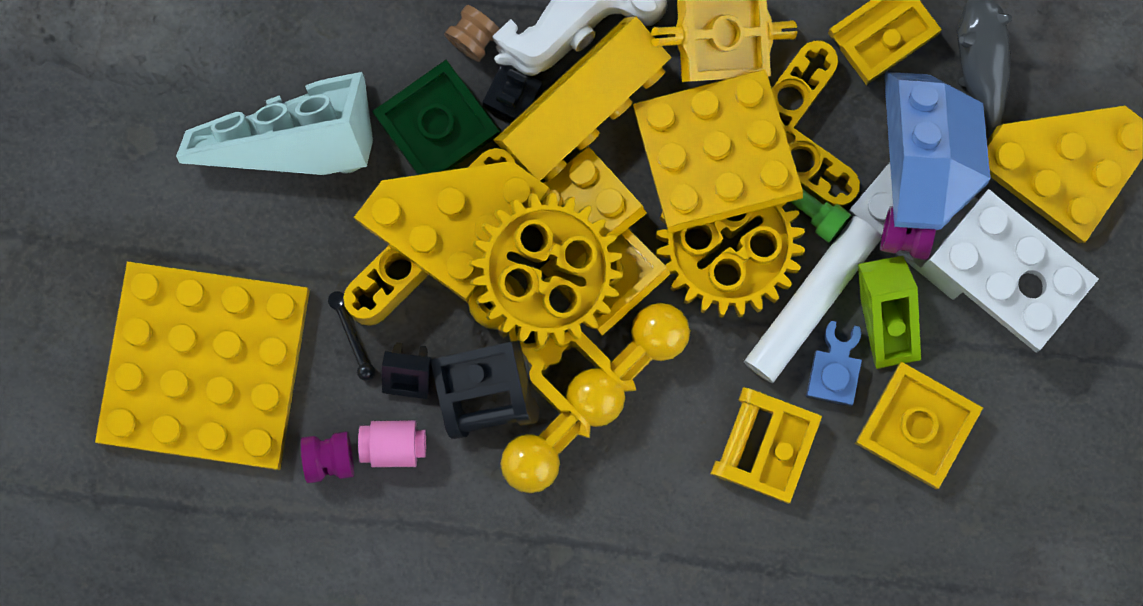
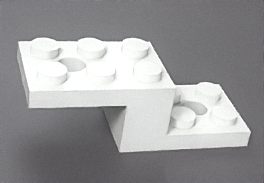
[848,162,1099,352]

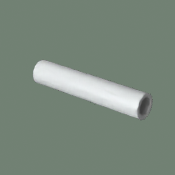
[744,216,882,384]

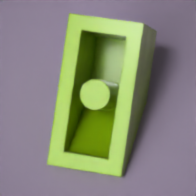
[858,255,921,369]

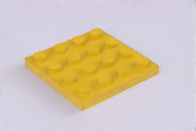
[95,261,310,470]

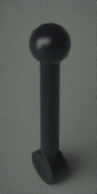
[328,291,375,381]

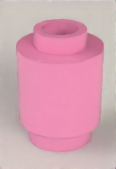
[358,420,426,468]

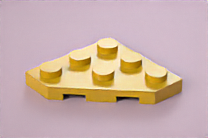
[987,105,1143,244]
[354,161,550,302]

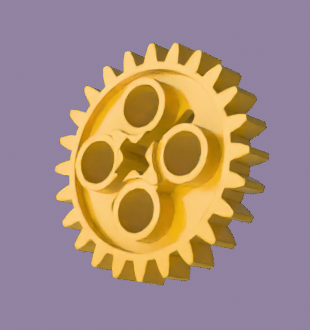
[469,192,623,346]
[656,203,805,318]

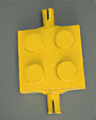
[651,0,798,82]

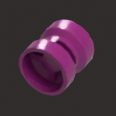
[880,206,936,260]
[300,431,354,483]

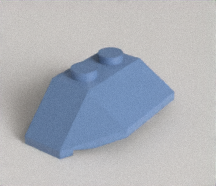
[884,72,990,230]

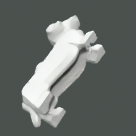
[492,0,668,76]

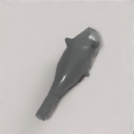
[956,0,1012,140]

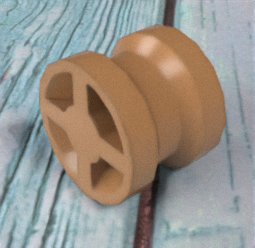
[444,5,499,62]

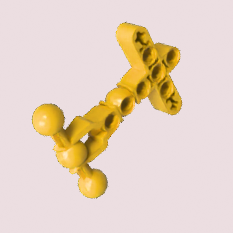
[343,148,690,493]

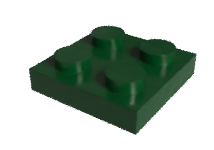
[372,59,500,175]

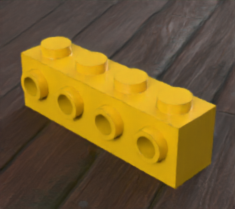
[494,16,672,182]

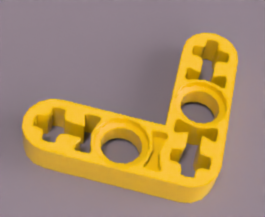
[772,41,860,208]

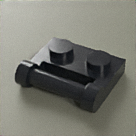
[431,341,539,439]

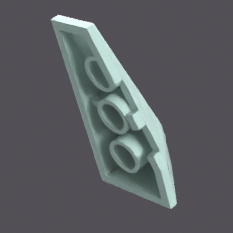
[176,72,373,175]

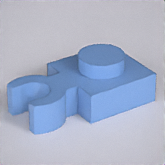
[806,321,862,407]

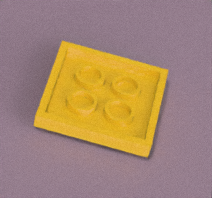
[633,69,803,234]

